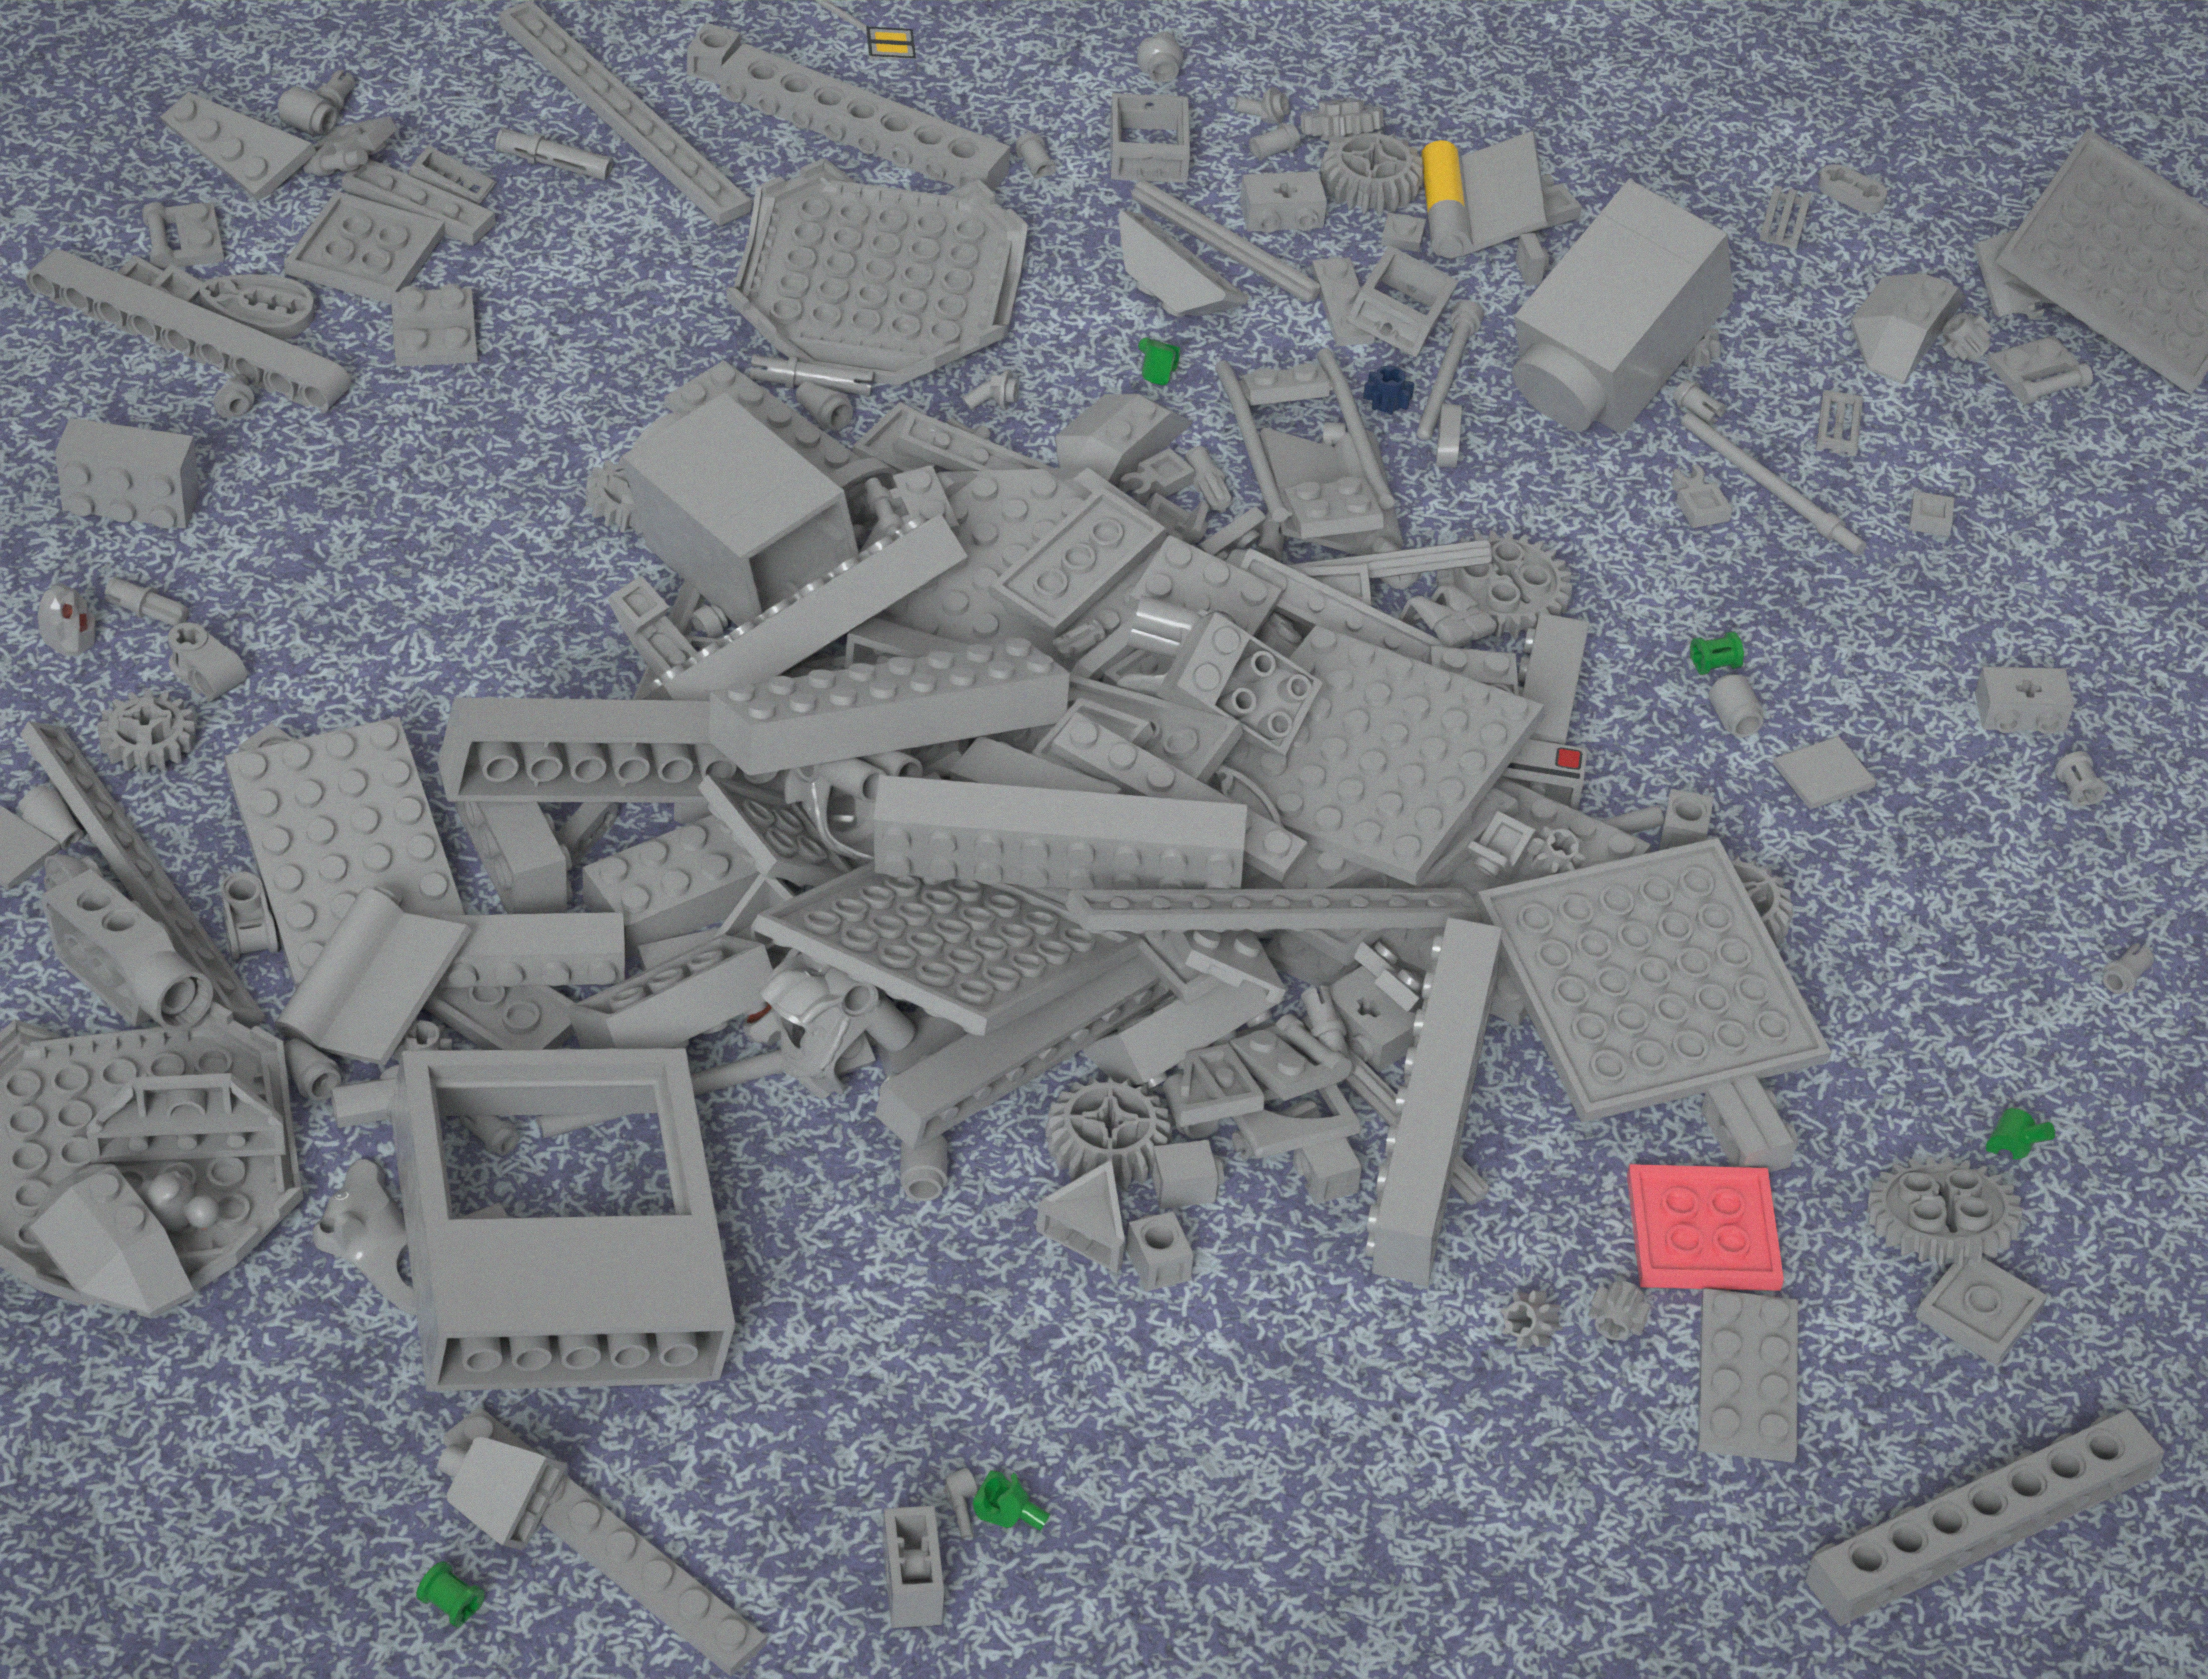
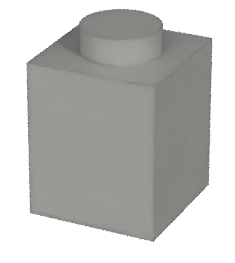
[1150,1140,1224,1209]

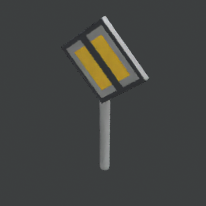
[815,0,916,59]

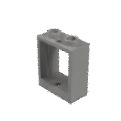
[1110,93,1190,183]
[1346,245,1459,358]

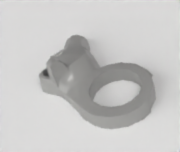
[312,1159,417,1315]

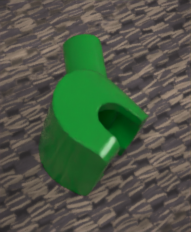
[1138,337,1181,385]
[1986,1108,2055,1160]
[973,1470,1050,1531]

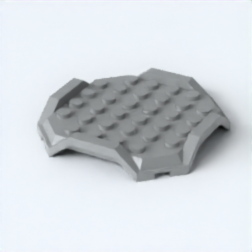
[726,158,1028,386]
[859,467,1167,681]
[0,1001,303,1305]

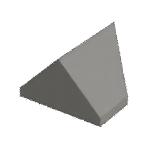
[1036,1159,1125,1273]

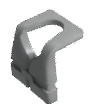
[1398,583,1497,648]

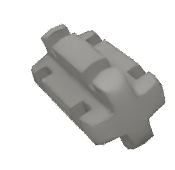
[1052,619,1106,660]

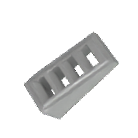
[408,145,497,206]

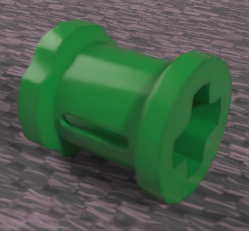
[1690,631,1744,675]
[416,1561,485,1628]

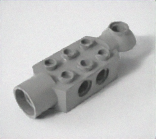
[41,854,213,1031]

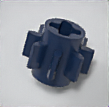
[1363,365,1415,414]

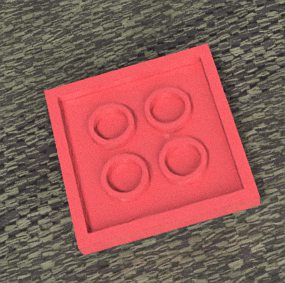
[1627,1164,1784,1291]

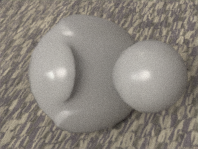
[1137,32,1183,82]
[137,1170,220,1231]

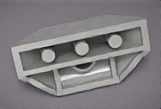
[1118,210,1249,317]
[1850,273,1967,384]
[1055,394,1192,488]
[87,1073,286,1163]
[30,1164,194,1319]

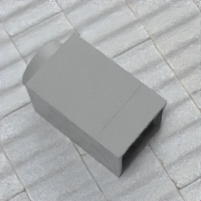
[1512,179,1733,434]
[621,392,859,627]

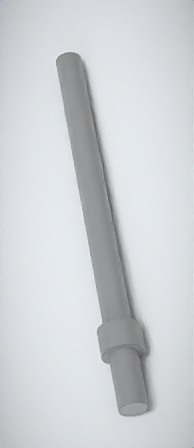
[1681,412,1866,556]

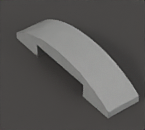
[608,575,698,677]

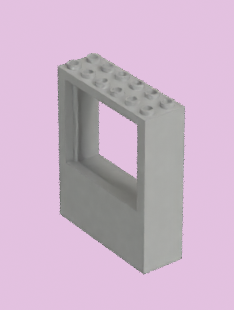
[391,1047,735,1392]

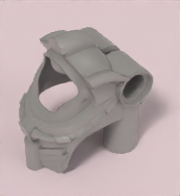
[1115,595,1238,700]
[784,750,923,863]
[758,953,915,1099]

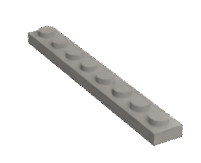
[443,1406,767,1677]

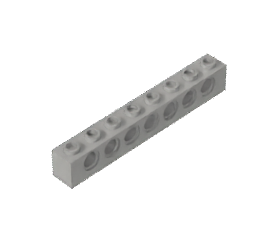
[720,43,1010,192]
[1805,1409,2165,1626]

